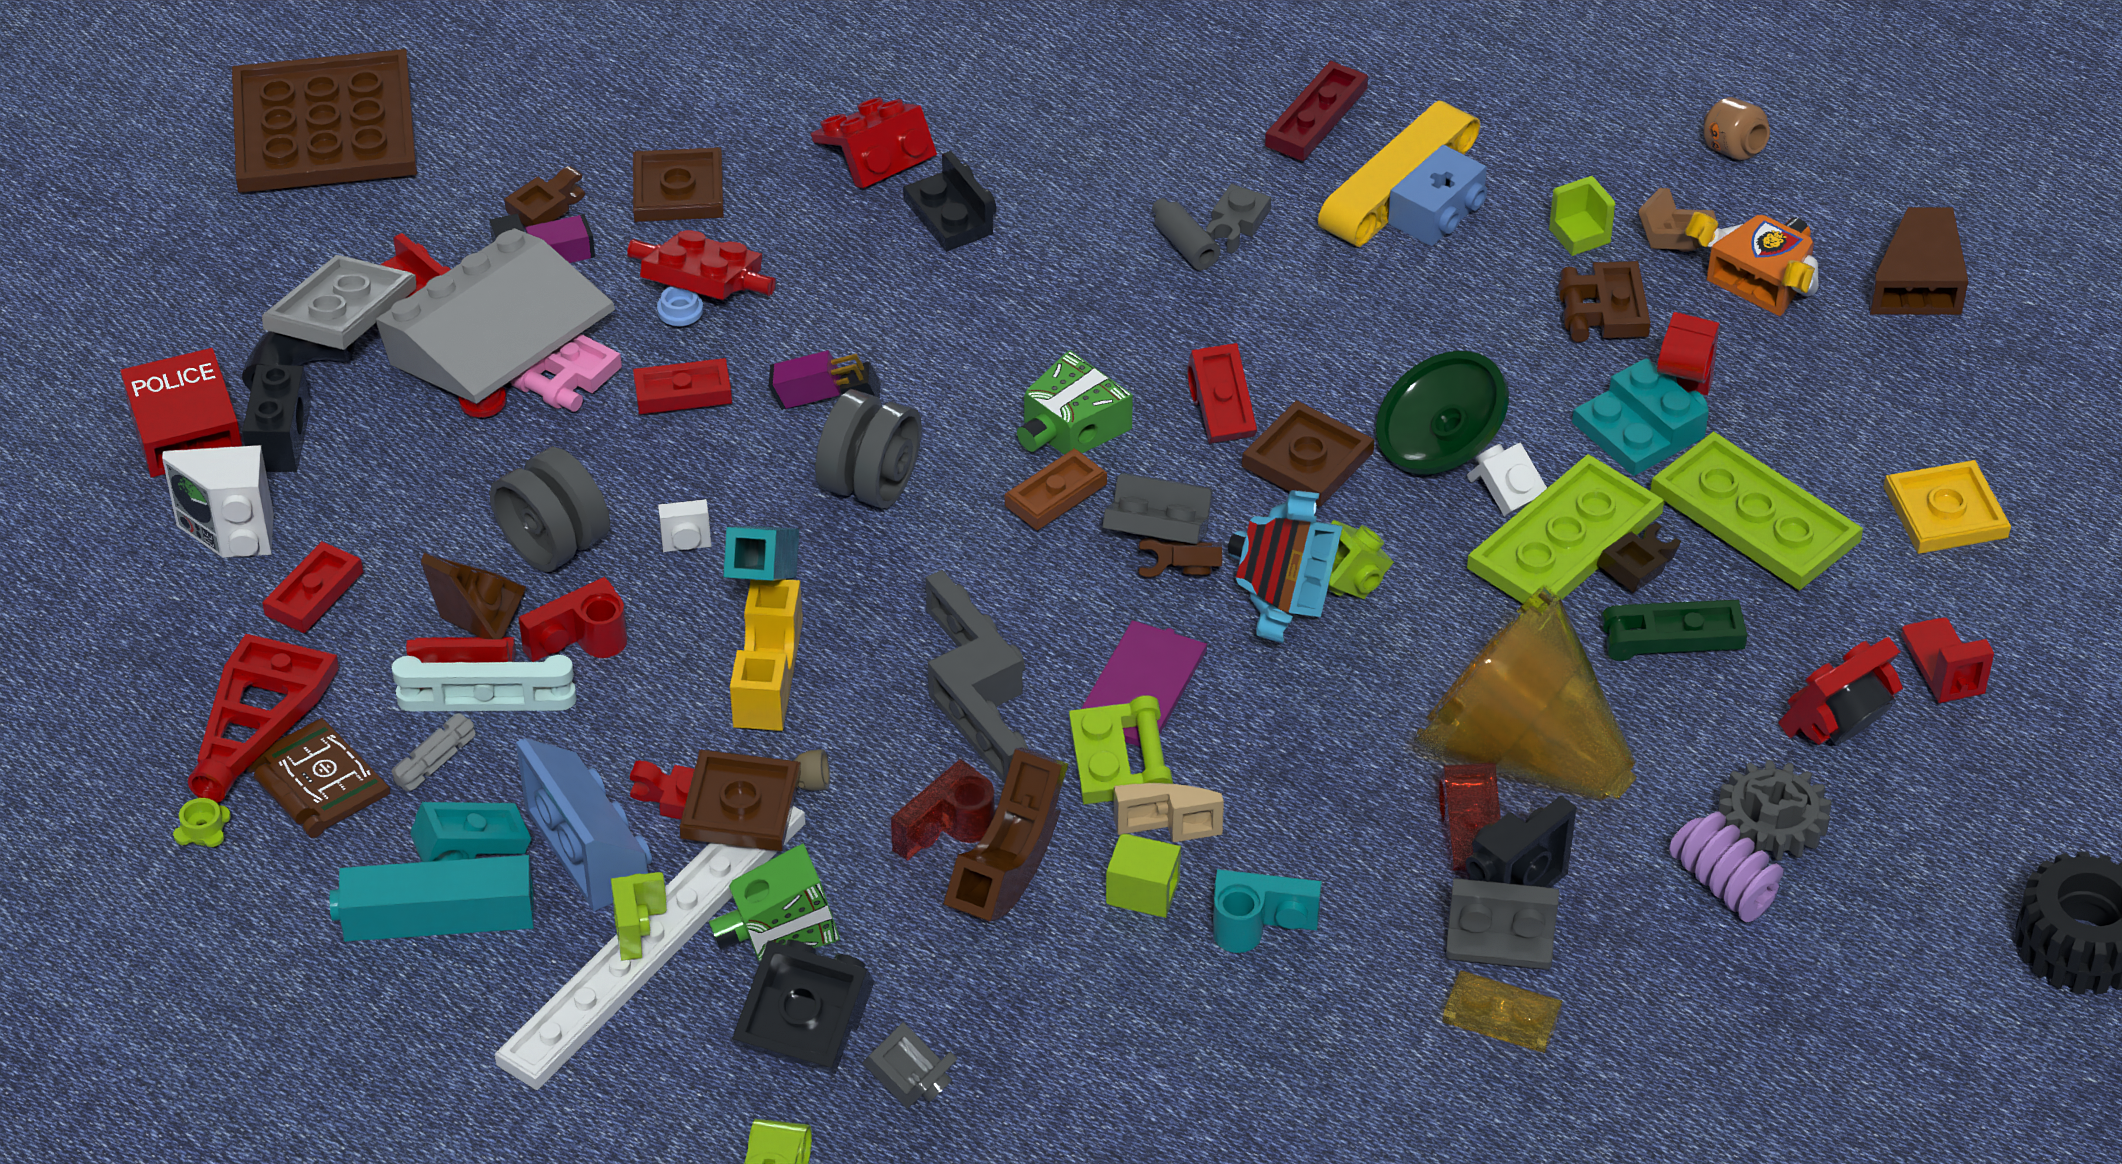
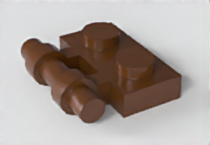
[1558,261,1651,342]

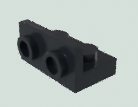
[903,151,997,252]

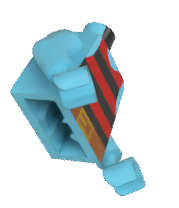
[1228,490,1343,644]

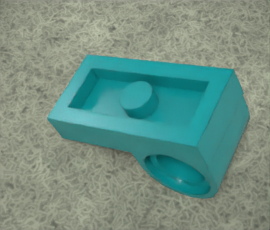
[410,802,531,862]
[1213,869,1322,953]

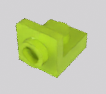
[611,872,667,961]

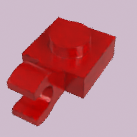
[629,760,695,820]

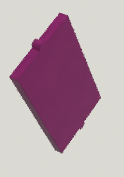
[1081,620,1207,747]

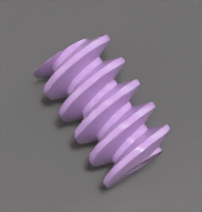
[1669,812,1783,922]

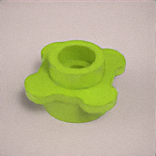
[173,798,231,847]

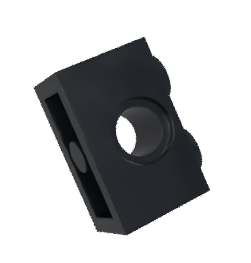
[242,365,311,472]

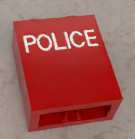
[120,347,242,478]

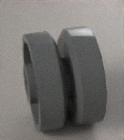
[815,389,922,509]
[489,446,610,573]

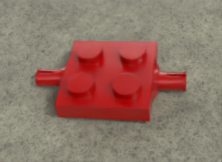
[627,230,776,300]

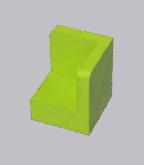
[1549,176,1615,256]
[1106,833,1181,918]

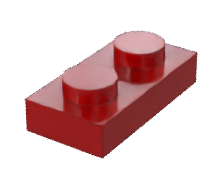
[633,358,732,414]
[262,541,363,633]

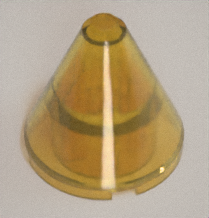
[1412,584,1637,800]

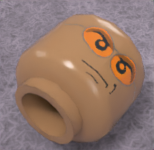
[1703,97,1770,161]

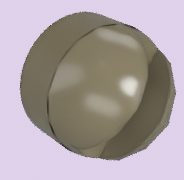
[793,749,830,791]

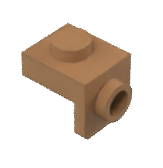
[1639,188,1719,252]

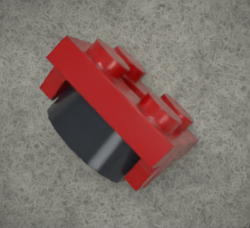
[1778,636,1903,745]

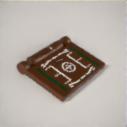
[246,718,390,838]

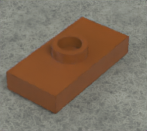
[1004,448,1107,531]

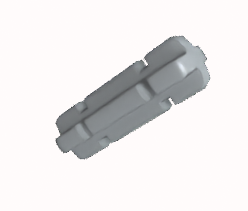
[392,713,476,792]

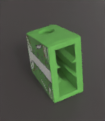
[1017,350,1133,455]
[709,843,840,961]

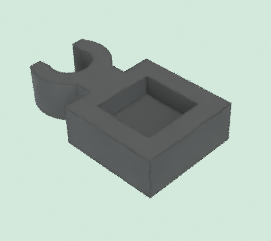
[1206,184,1271,253]

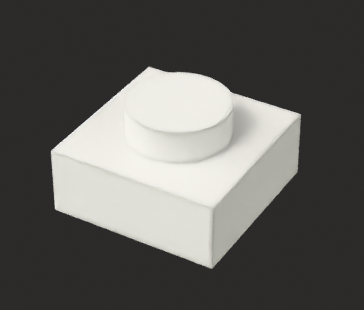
[658,499,711,552]

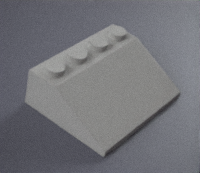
[375,228,615,404]

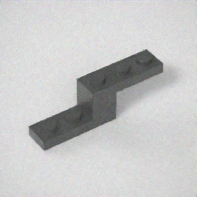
[925,570,1029,784]

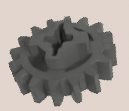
[1718,760,1832,860]

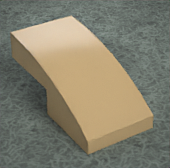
[1114,783,1224,842]

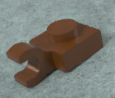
[504,166,585,227]
[1139,538,1222,577]

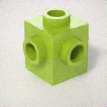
[1328,520,1394,599]

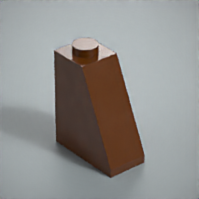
[1869,207,1968,315]

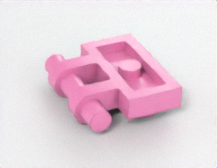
[510,334,622,412]

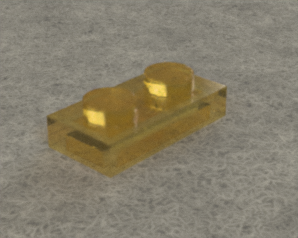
[1443,970,1562,1053]

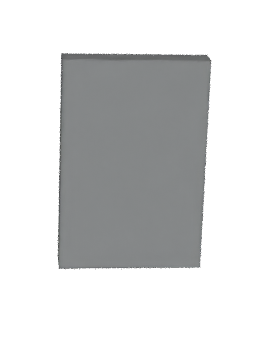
[262,255,416,350]

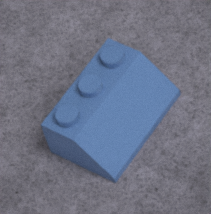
[516,738,652,912]

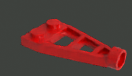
[188,634,339,803]

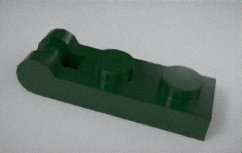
[1601,599,1747,661]

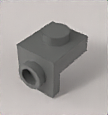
[862,1022,958,1109]

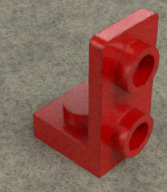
[1901,617,1994,703]

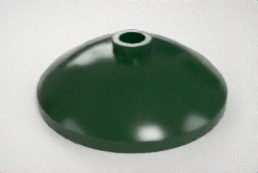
[1376,351,1509,474]

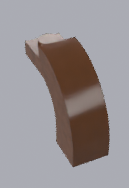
[943,747,1068,922]

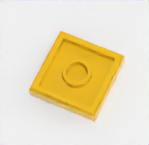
[1883,460,2011,554]

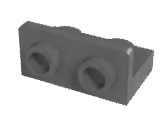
[1102,473,1213,544]
[1446,878,1559,969]

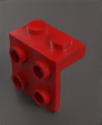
[811,97,937,188]

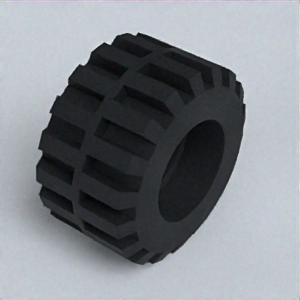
[2015,852,2122,994]

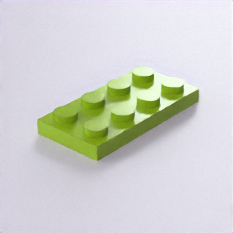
[1650,431,1863,591]
[1467,454,1664,616]

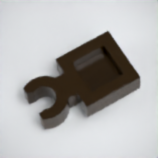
[1597,523,1681,593]

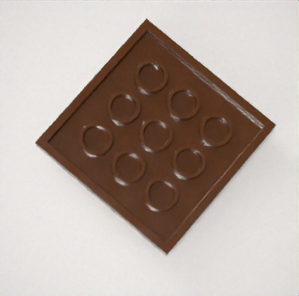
[232,49,417,193]

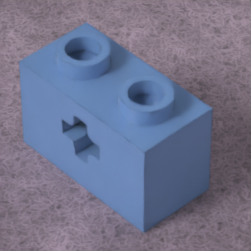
[1388,144,1488,246]

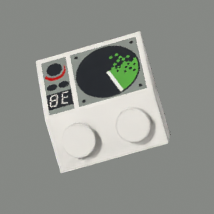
[162,445,274,558]

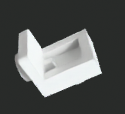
[1467,442,1547,517]

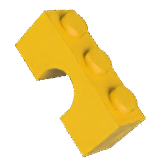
[730,579,803,731]

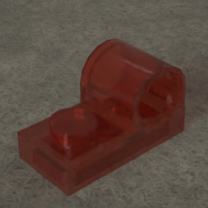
[891,759,995,861]
[1439,763,1501,871]

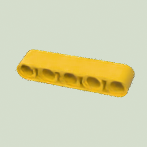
[1318,101,1480,247]

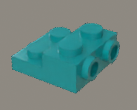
[1572,358,1709,476]

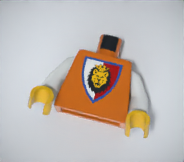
[1684,212,1818,316]

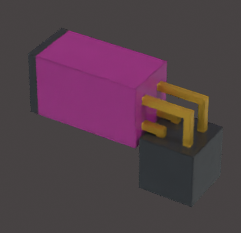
[489,213,595,263]
[768,350,881,410]

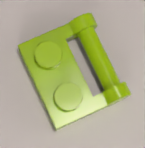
[1069,696,1173,805]

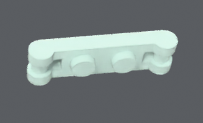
[392,655,577,711]

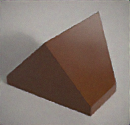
[421,553,526,639]

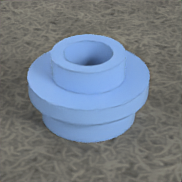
[657,286,703,327]

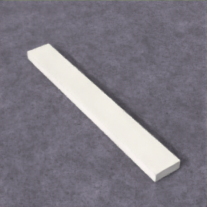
[495,806,805,1090]

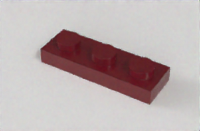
[1265,61,1368,161]

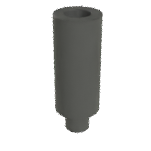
[1152,198,1220,270]

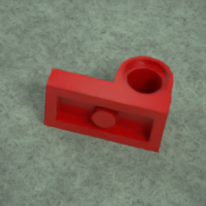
[1657,312,1720,396]
[1187,343,1257,444]
[518,576,628,662]

